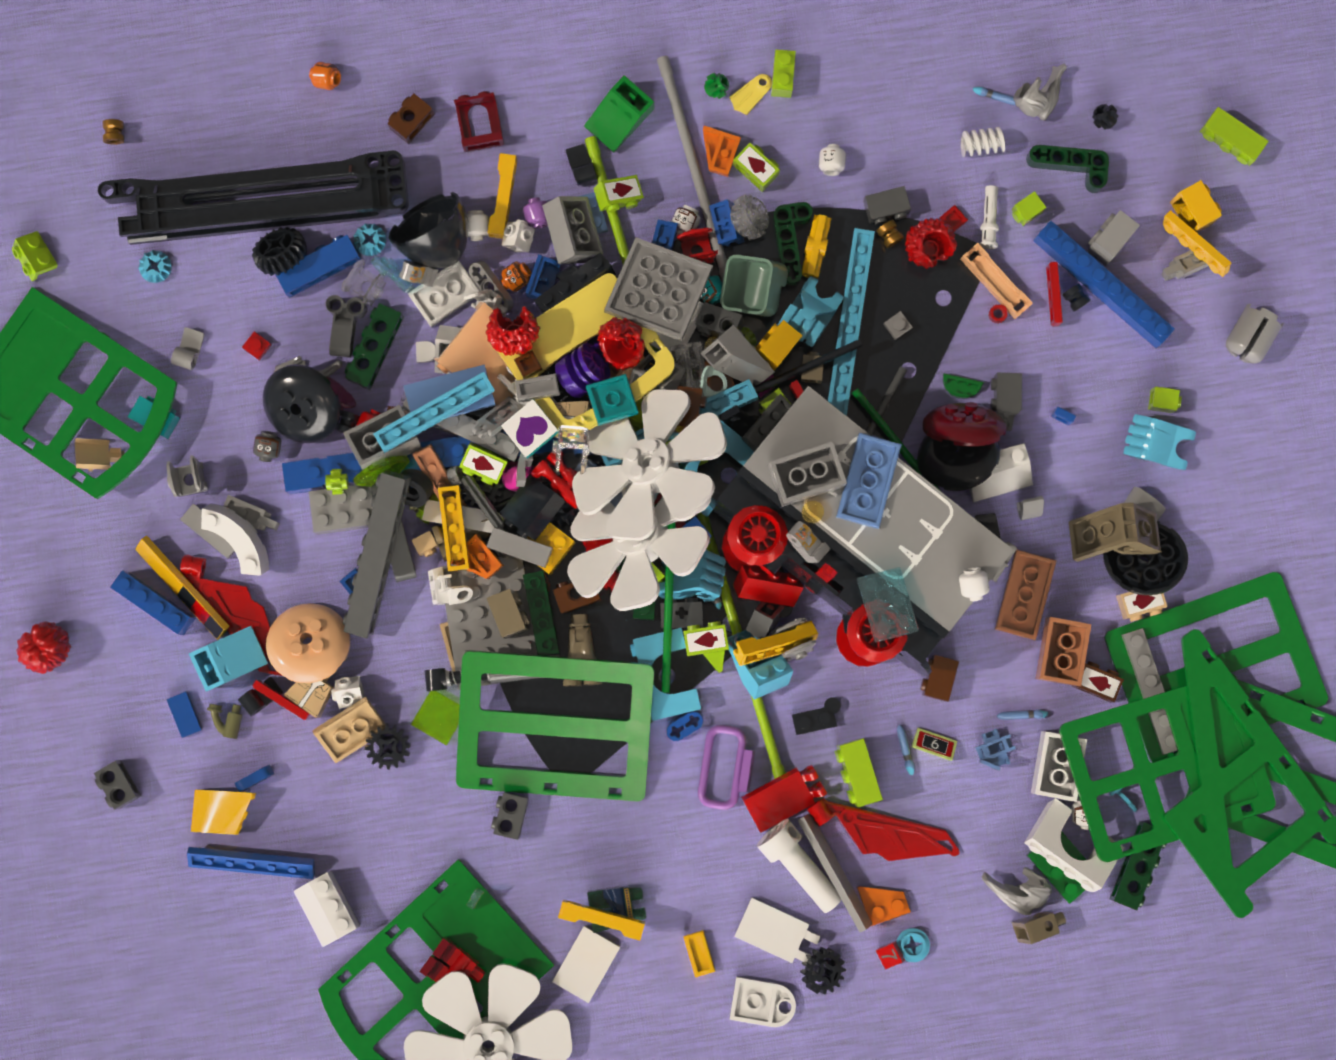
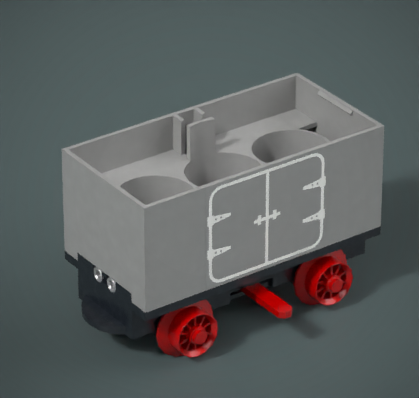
[709,386,1014,677]

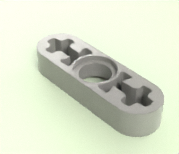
[469,261,513,312]

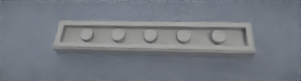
[798,814,873,933]

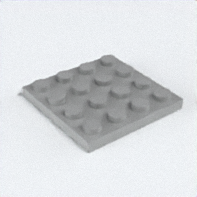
[604,237,713,341]

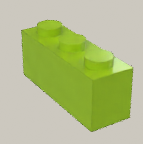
[1199,107,1269,166]

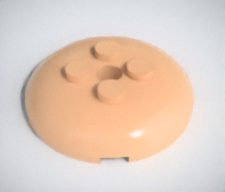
[266,603,350,683]

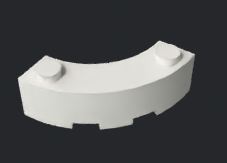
[201,504,269,576]

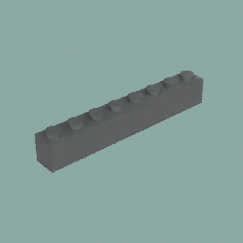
[343,470,411,639]

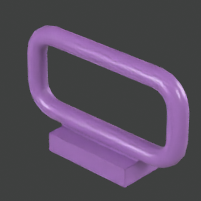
[698,725,755,810]

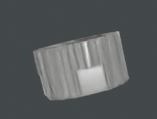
[446,466,464,486]

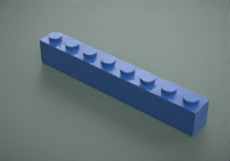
[1033,221,1175,348]

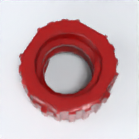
[988,304,1008,324]

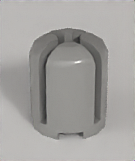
[1226,304,1284,364]

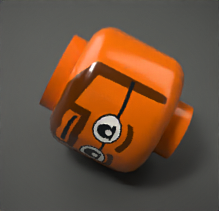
[309,62,341,90]
[501,261,532,292]

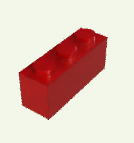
[733,565,804,607]

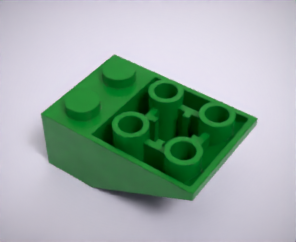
[584,75,655,153]

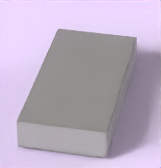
[515,373,560,403]

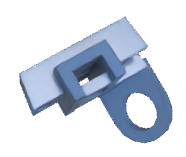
[975,728,1016,771]

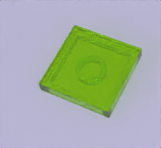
[410,691,460,746]

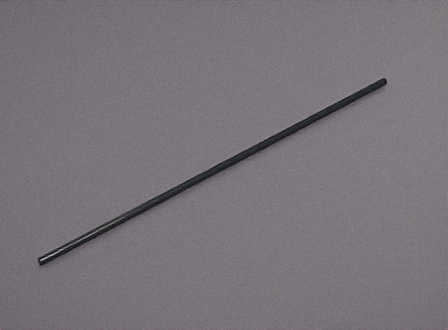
[493,339,863,512]

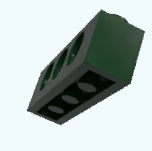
[344,303,404,390]
[523,571,560,656]
[1109,821,1166,911]

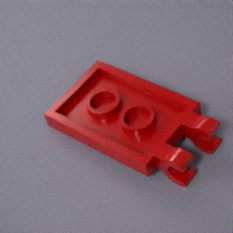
[741,765,827,833]

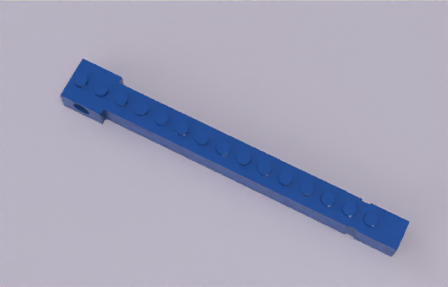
[282,429,595,495]

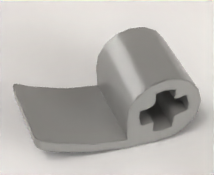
[171,327,204,370]
[1124,487,1166,521]
[1017,496,1044,520]

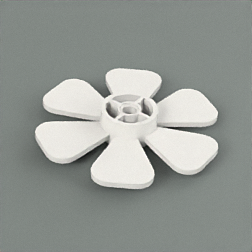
[572,389,727,541]
[567,470,711,611]
[404,963,572,1060]

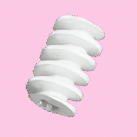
[961,127,1005,157]

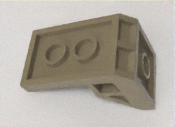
[1068,503,1161,562]

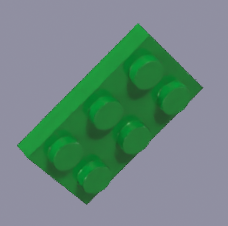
[1027,831,1087,904]

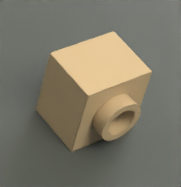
[412,531,439,557]

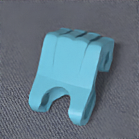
[778,276,844,347]
[1123,414,1196,470]
[659,550,726,602]

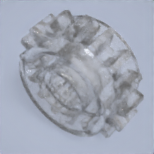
[730,194,769,240]

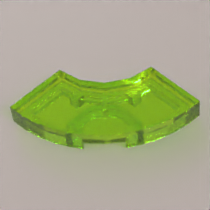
[353,456,410,487]

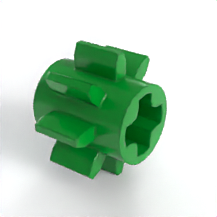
[704,72,729,99]

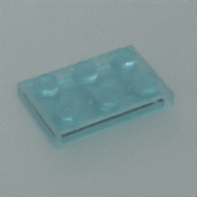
[857,567,919,643]

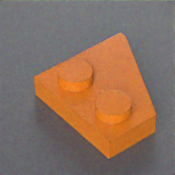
[703,126,741,177]
[451,534,504,579]
[857,886,911,926]

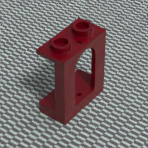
[454,91,504,152]

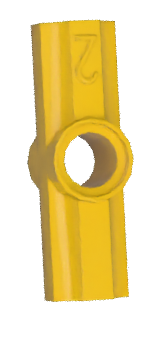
[802,214,831,279]

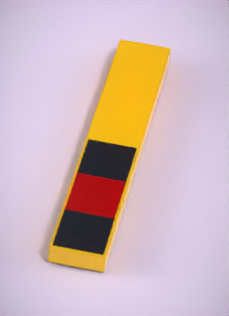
[135,536,230,640]

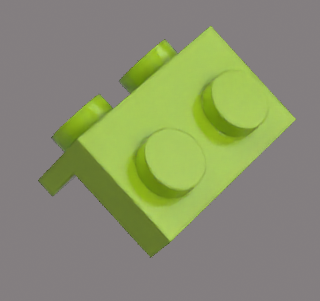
[12,231,58,281]

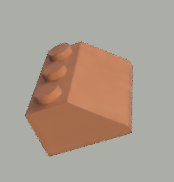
[1035,617,1092,686]

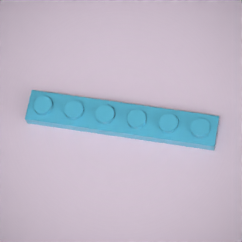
[373,372,495,453]

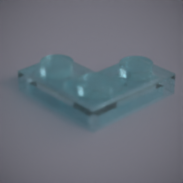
[370,256,415,293]

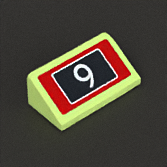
[911,727,957,761]

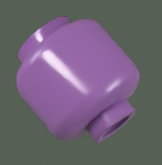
[523,197,548,229]

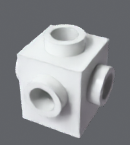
[501,219,535,252]
[331,676,364,709]

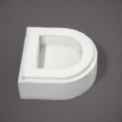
[416,341,435,363]

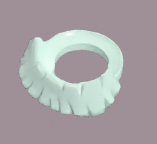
[700,365,727,398]

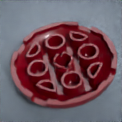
[922,402,1007,447]

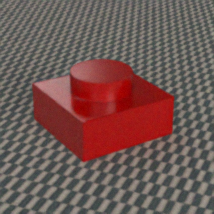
[242,331,272,361]

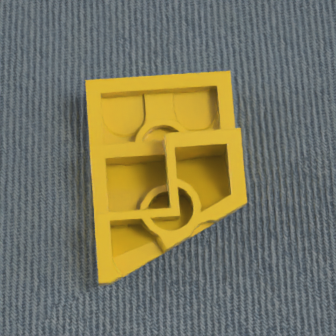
[191,790,256,835]

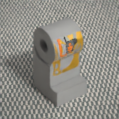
[399,260,439,287]
[786,521,831,563]

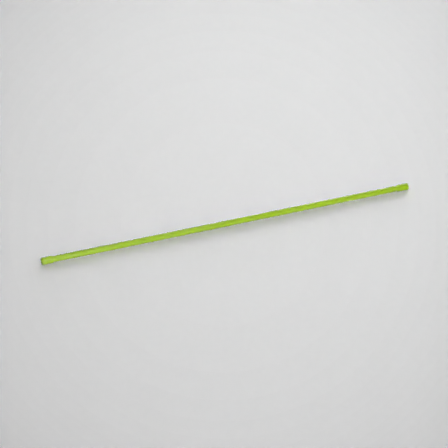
[585,136,786,779]

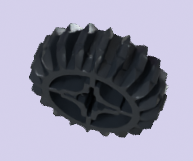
[252,226,307,276]

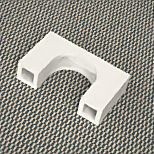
[1024,798,1125,892]

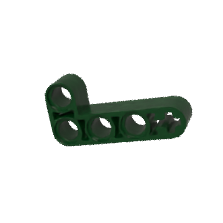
[1026,145,1109,193]
[773,202,813,287]

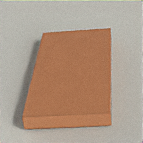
[995,550,1057,640]

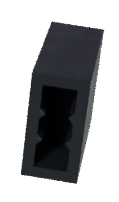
[499,474,565,541]

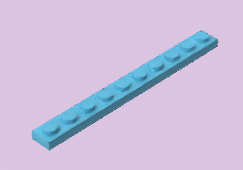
[828,228,875,416]

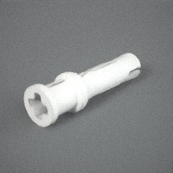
[980,185,999,249]

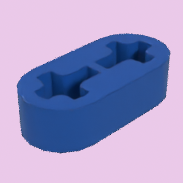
[667,712,703,741]
[234,765,274,792]

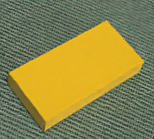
[683,930,715,977]

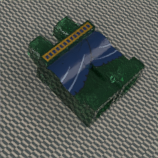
[587,885,647,933]

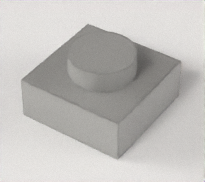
[883,311,913,341]

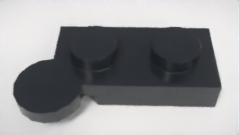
[719,405,760,434]
[792,697,841,735]

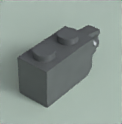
[990,372,1022,431]

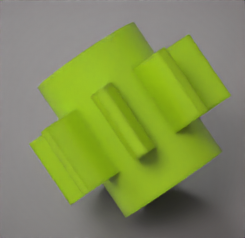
[325,469,349,495]

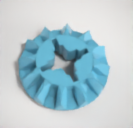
[354,223,386,256]
[138,250,172,283]
[896,928,930,962]

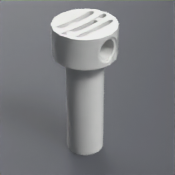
[756,819,841,913]

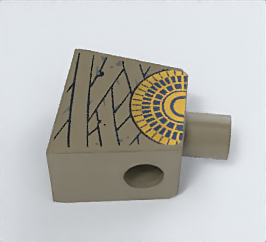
[1011,912,1066,944]

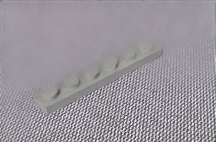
[401,398,520,462]
[1122,628,1177,754]

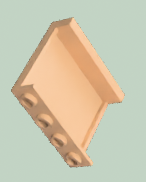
[434,302,516,406]

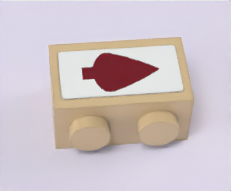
[1116,592,1168,622]

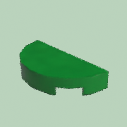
[943,373,984,399]

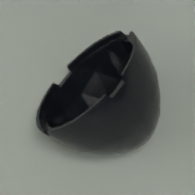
[388,192,468,268]

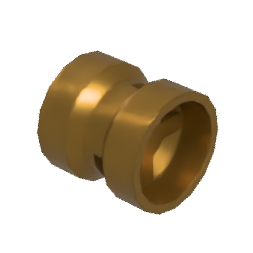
[103,119,124,145]
[876,220,904,248]

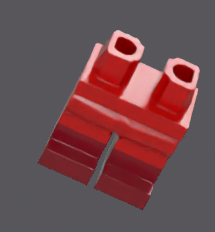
[419,936,486,990]

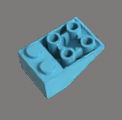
[189,625,269,692]
[727,630,793,700]

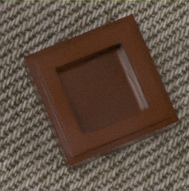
[514,350,542,379]

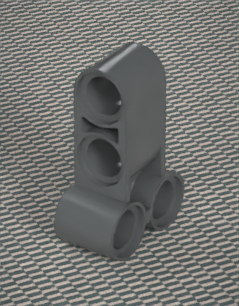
[326,295,367,358]

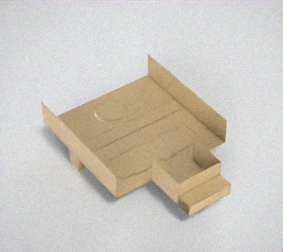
[75,438,124,472]

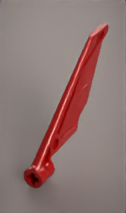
[180,555,283,676]
[807,797,960,861]

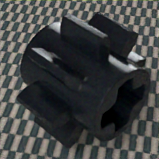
[1092,104,1119,130]

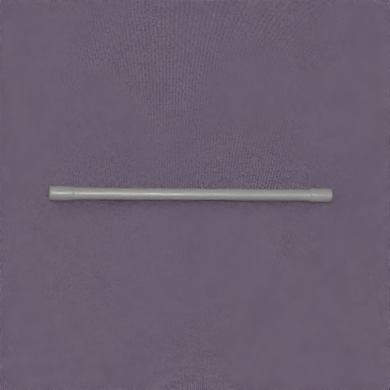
[657,56,727,282]

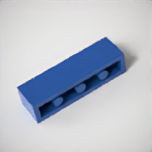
[275,235,362,298]
[110,570,196,635]

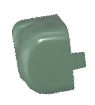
[720,255,788,317]

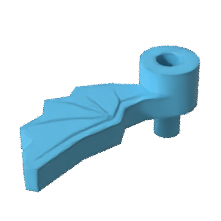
[1109,788,1137,812]

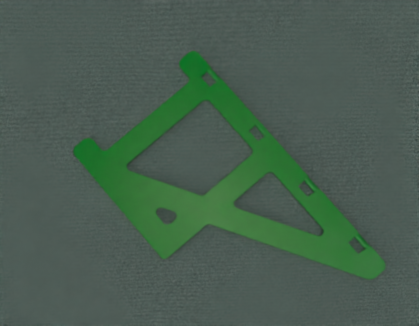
[1163,629,1336,918]

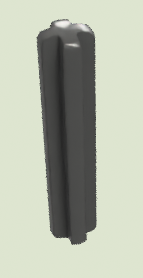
[462,475,504,529]

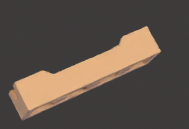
[960,243,1033,319]

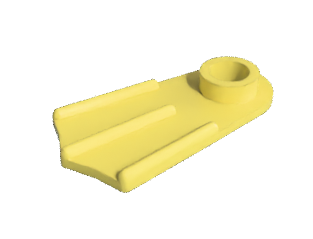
[730,74,772,115]

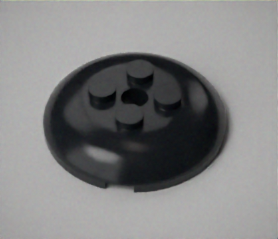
[263,364,341,443]
[917,435,1000,491]
[1103,521,1188,596]

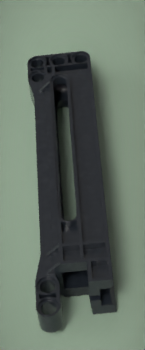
[98,150,409,245]

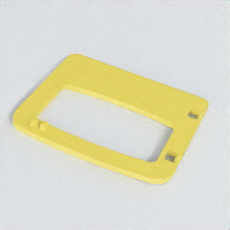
[497,273,674,439]

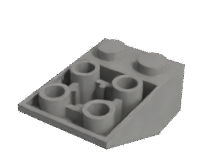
[700,325,775,387]

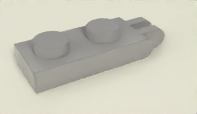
[472,396,523,440]

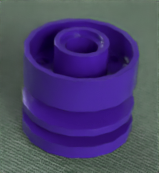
[555,343,610,398]

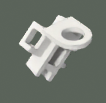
[463,289,508,317]
[428,567,473,605]

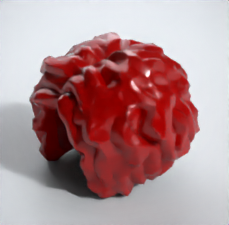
[905,218,957,269]
[485,306,541,356]
[597,317,645,371]
[16,621,71,674]

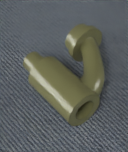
[207,704,242,739]

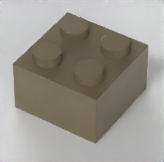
[486,589,530,639]

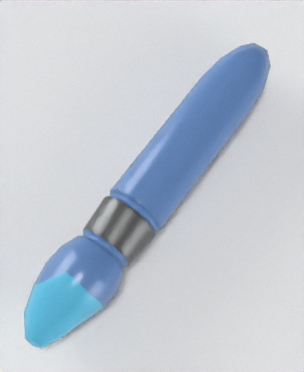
[973,87,1015,105]
[997,710,1049,720]
[897,725,915,775]

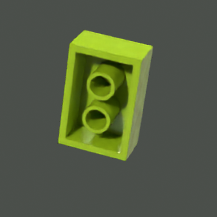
[834,738,883,807]

